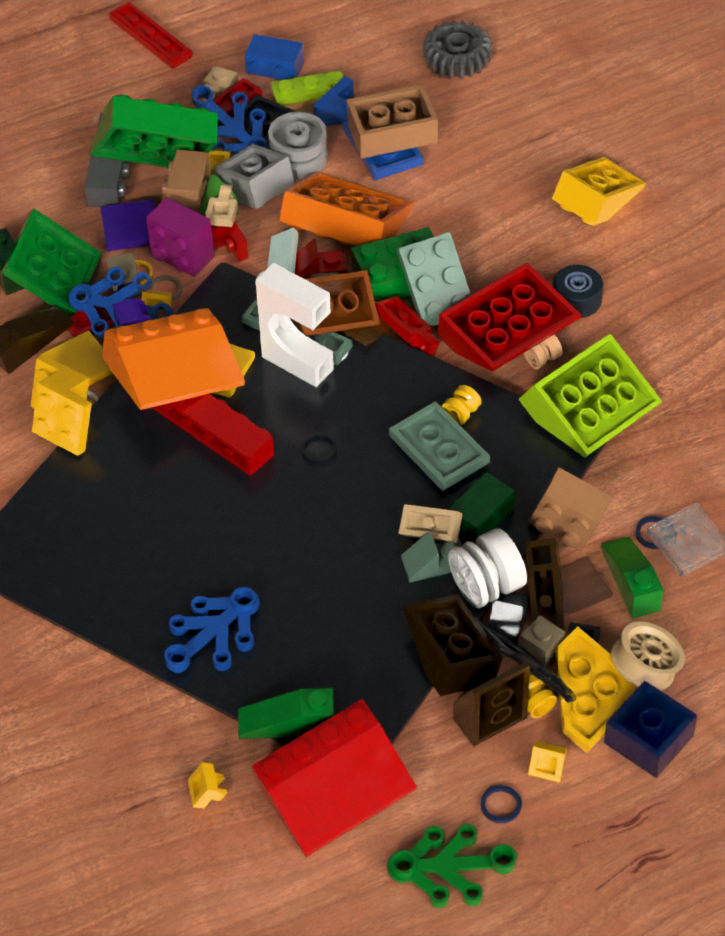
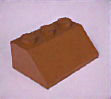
[290,270,380,336]

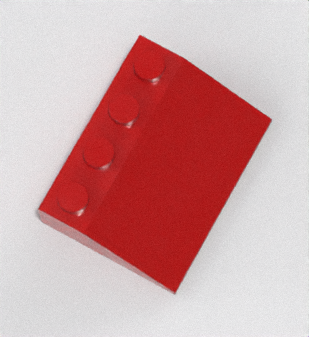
[438,262,581,372]
[251,699,417,857]

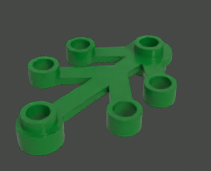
[387,824,517,908]

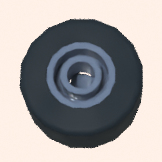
[553,265,603,318]

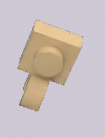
[202,66,238,101]
[205,184,238,227]

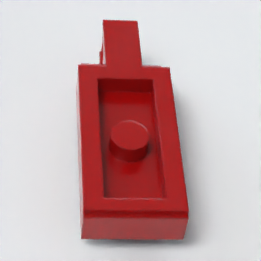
[375,296,440,356]

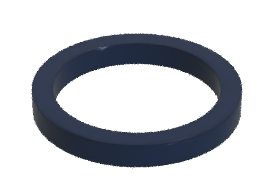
[636,516,674,549]
[481,786,522,824]

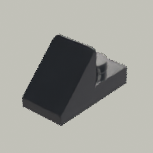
[489,592,530,648]

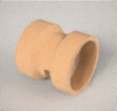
[523,335,563,370]

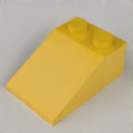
[552,157,646,226]

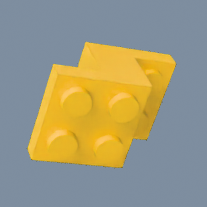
[30,354,92,456]

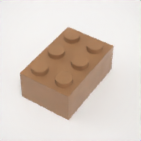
[346,84,438,159]

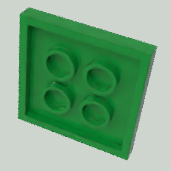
[1,208,102,317]

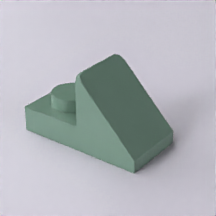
[401,532,462,583]

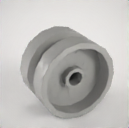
[268,111,328,179]

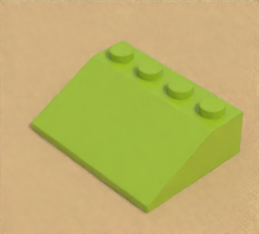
[518,334,663,457]

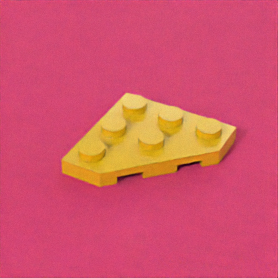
[556,627,648,753]

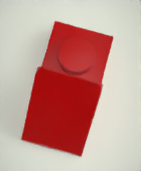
[211,221,249,262]
[294,238,347,279]

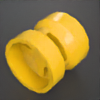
[441,385,481,426]
[528,674,557,718]

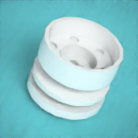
[448,528,527,609]

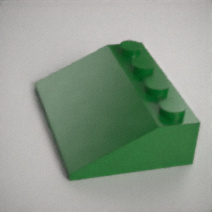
[89,95,218,168]

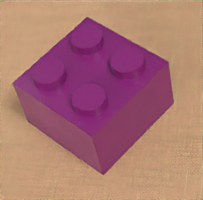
[146,197,214,277]

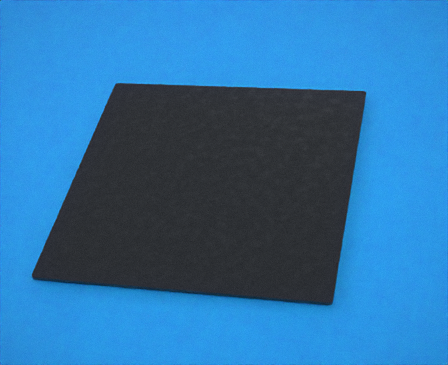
[0,262,607,746]

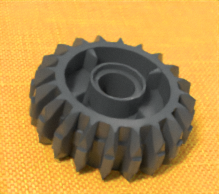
[423,20,492,79]

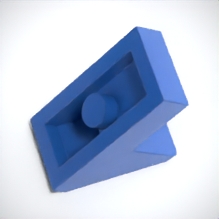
[313,76,354,126]

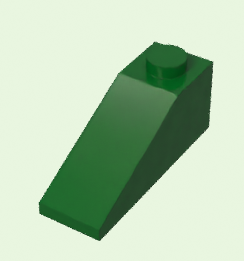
[600,537,663,618]
[238,688,334,739]

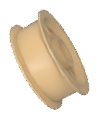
[611,622,685,691]

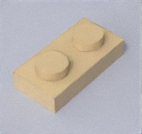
[399,504,463,543]

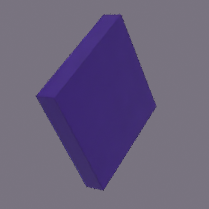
[100,199,155,252]

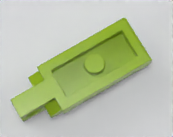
[271,71,343,106]

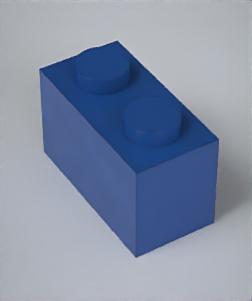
[245,34,304,80]

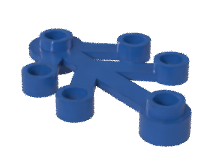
[192,85,270,154]
[69,267,175,338]
[164,587,260,673]

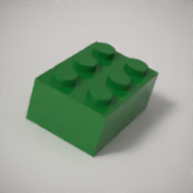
[351,227,434,303]

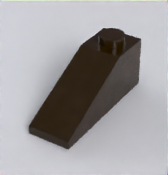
[0,305,74,374]
[525,539,565,631]

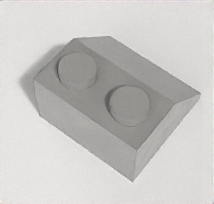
[214,144,295,209]

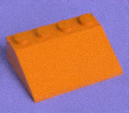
[279,171,414,246]
[102,308,245,410]

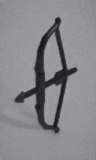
[475,618,576,703]

